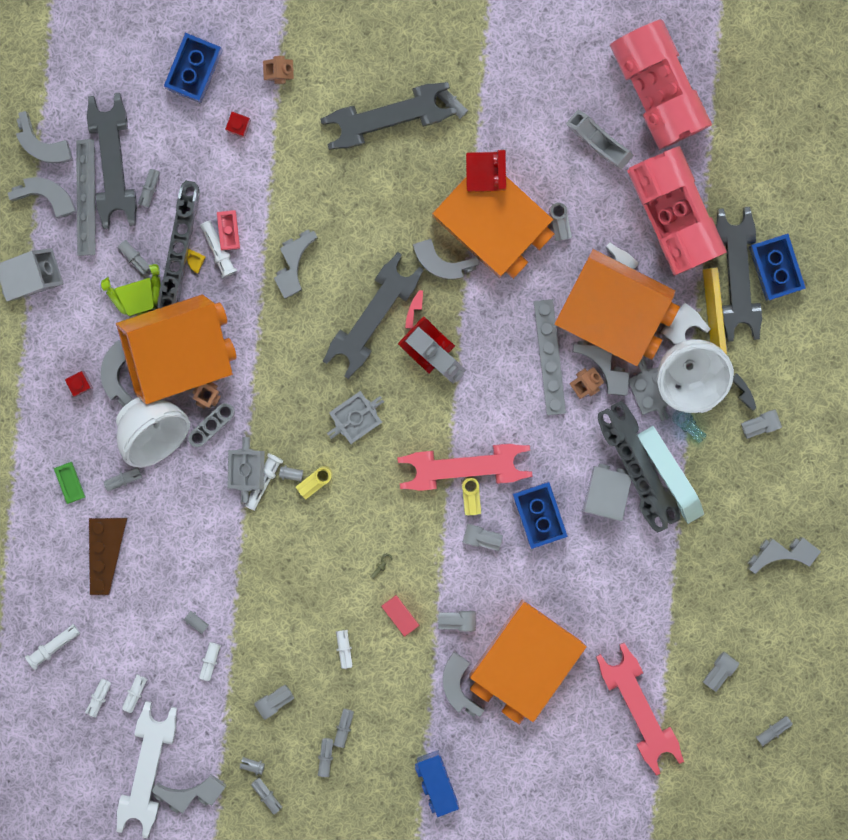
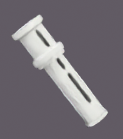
[200,220,237,278]
[244,453,283,511]
[25,624,80,670]

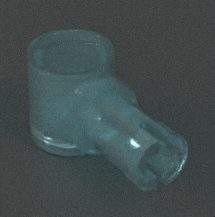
[672,410,707,443]

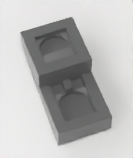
[733,373,756,411]

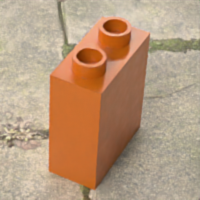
[432,176,555,279]
[555,249,680,366]
[116,294,237,404]
[469,599,587,725]

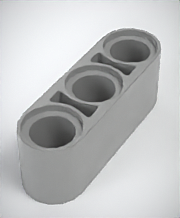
[188,403,235,447]

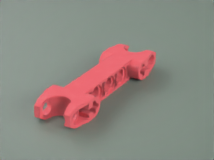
[397,444,533,491]
[596,642,684,776]

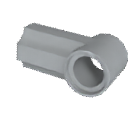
[549,202,572,241]
[741,409,782,439]
[462,524,503,551]
[438,611,476,631]
[702,651,739,692]
[254,684,294,720]

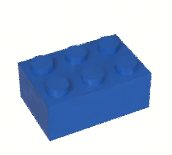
[164,32,223,103]
[749,234,806,301]
[512,481,568,549]
[415,750,459,817]

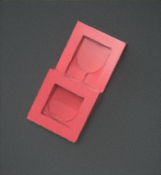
[405,290,423,329]

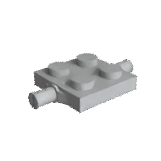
[629,358,669,421]
[327,391,384,444]
[227,437,265,503]

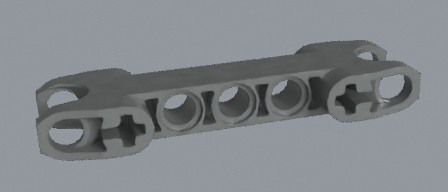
[320,82,457,150]
[87,93,137,229]
[158,180,200,309]
[716,207,762,342]
[323,252,424,379]
[598,401,680,533]

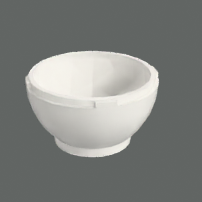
[657,339,734,413]
[116,397,190,468]

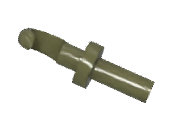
[370,553,393,579]

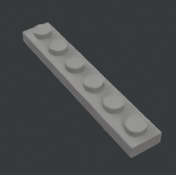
[76,139,96,256]
[534,299,566,415]

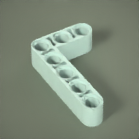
[637,426,705,524]

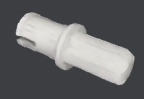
[336,630,352,669]
[199,642,221,681]
[122,674,148,713]
[85,679,111,717]

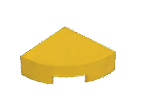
[187,249,206,274]

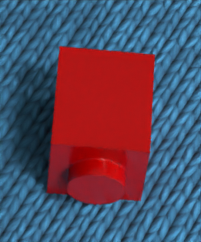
[225,112,251,138]
[65,371,93,397]

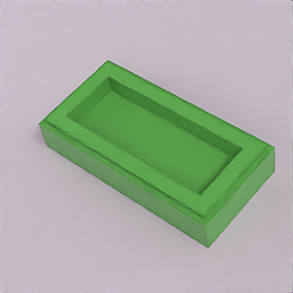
[54,462,86,504]

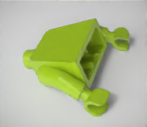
[101,264,161,317]

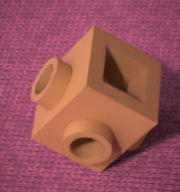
[263,56,294,84]
[569,367,604,399]
[192,382,221,409]

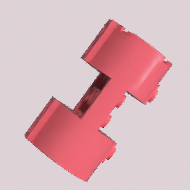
[610,19,712,150]
[627,146,727,276]

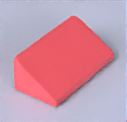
[217,210,240,250]
[381,595,420,637]

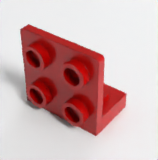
[466,150,506,192]
[398,316,455,374]

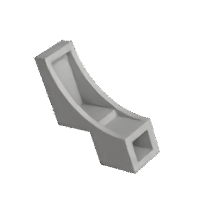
[566,109,634,170]
[274,230,318,299]
[406,327,466,384]
[572,341,630,396]
[747,537,821,574]
[152,774,226,814]

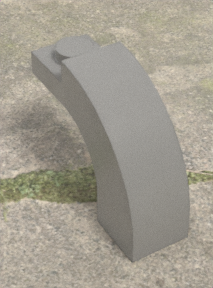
[16,111,73,164]
[8,177,77,218]
[413,239,479,280]
[101,340,134,407]
[443,651,484,717]

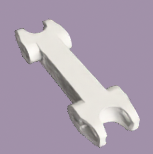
[606,243,711,345]
[116,701,177,838]

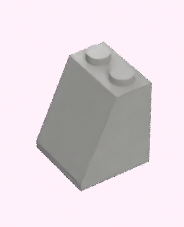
[0,248,64,302]
[582,463,631,521]

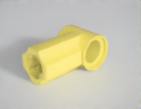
[296,466,333,500]
[462,476,481,515]

